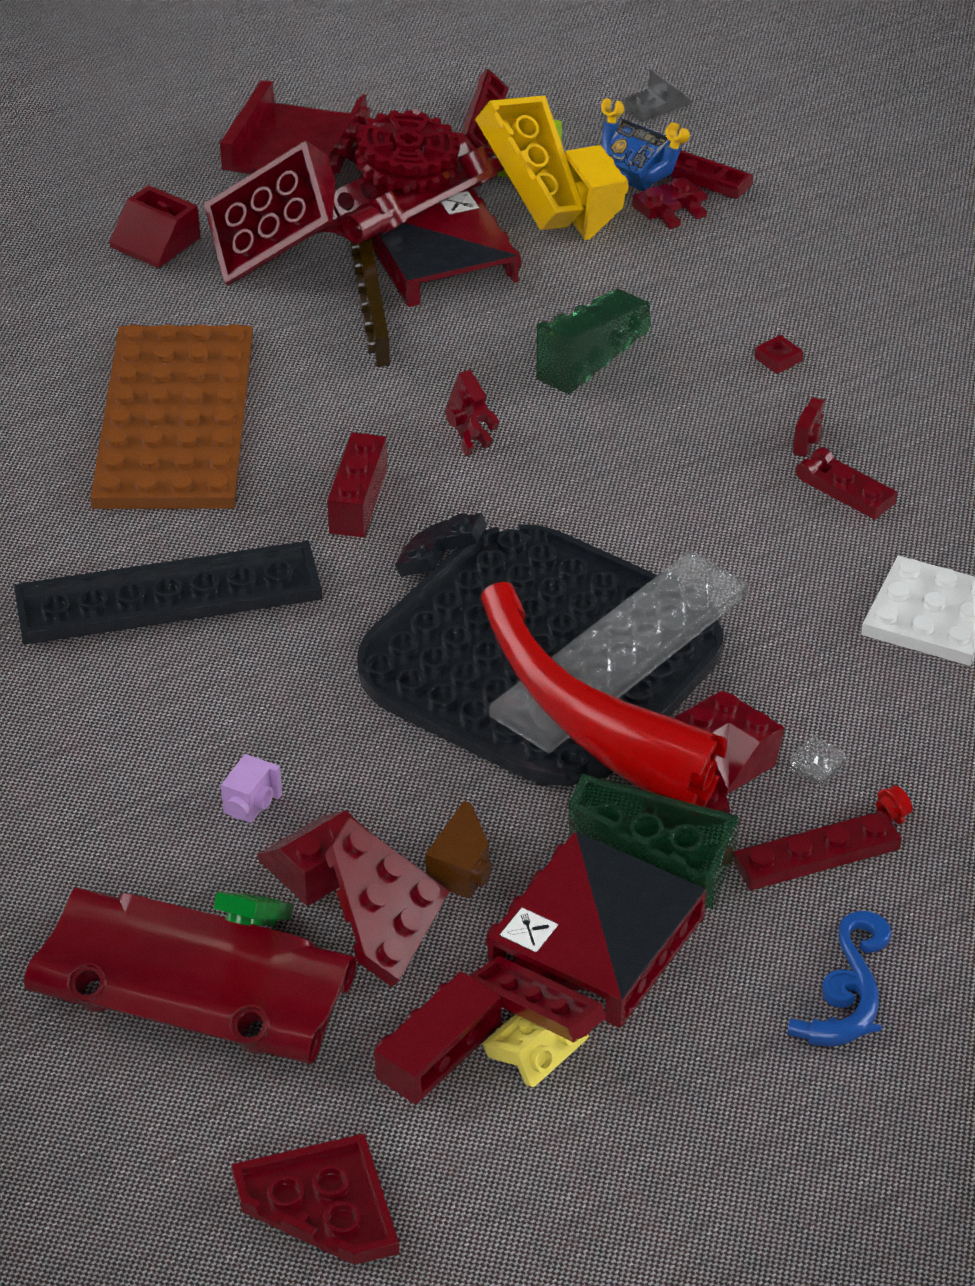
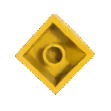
[565,145,628,240]

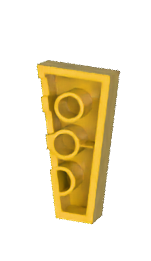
[475,95,584,230]

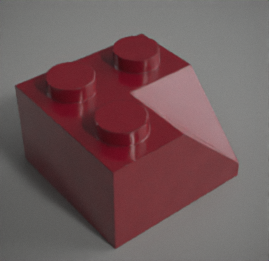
[674,690,785,795]

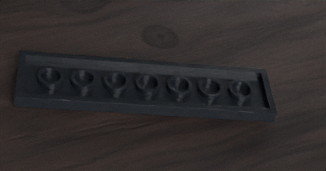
[14,541,322,645]

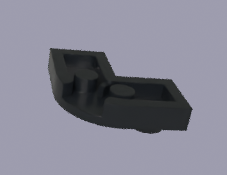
[395,513,487,577]

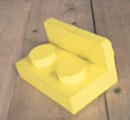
[482,1014,589,1087]

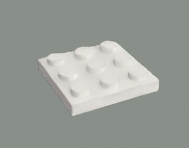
[861,555,975,666]

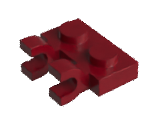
[632,177,707,229]
[445,369,500,456]

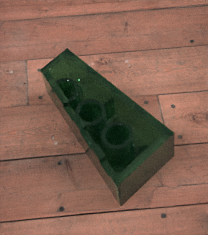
[568,774,739,910]

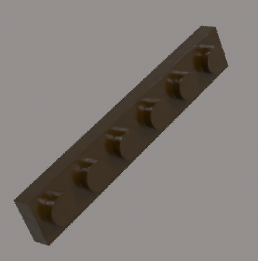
[350,238,390,367]

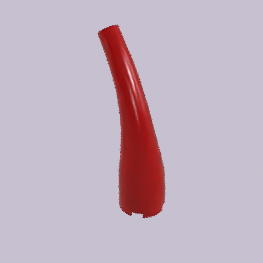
[481,582,727,814]

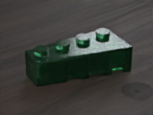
[536,288,651,394]

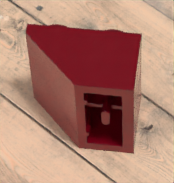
[109,185,201,268]

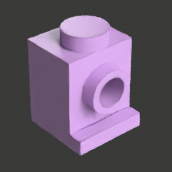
[221,754,282,823]

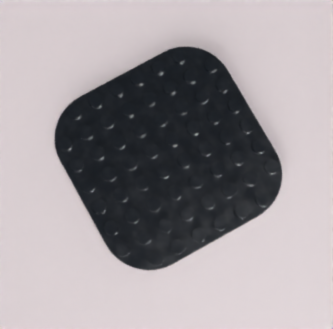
[357,524,724,786]

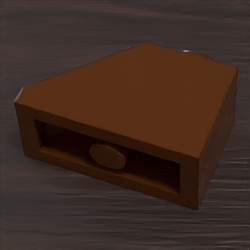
[425,801,493,899]

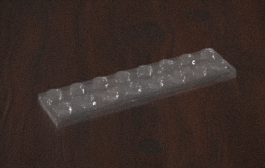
[489,551,749,754]

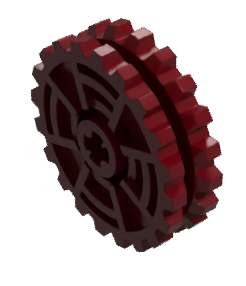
[355,110,460,193]

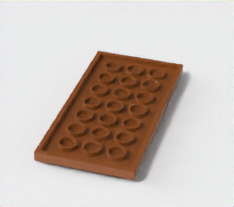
[91,324,253,509]

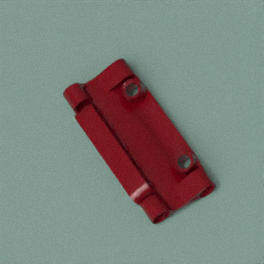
[314,132,504,244]
[24,887,356,1065]

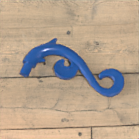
[787,911,892,1047]

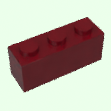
[327,433,388,538]
[374,971,501,1105]

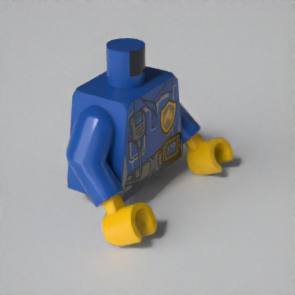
[601,98,690,191]

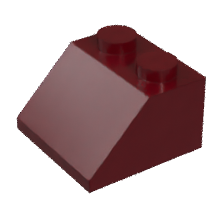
[257,810,367,906]

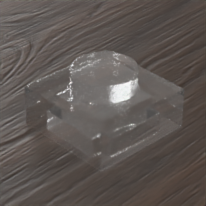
[789,735,846,786]

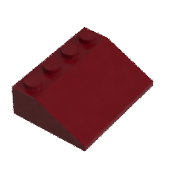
[204,141,335,286]

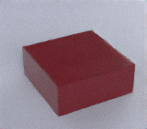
[754,335,803,374]

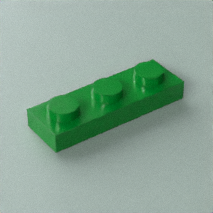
[213,892,294,926]

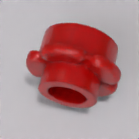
[875,785,913,824]

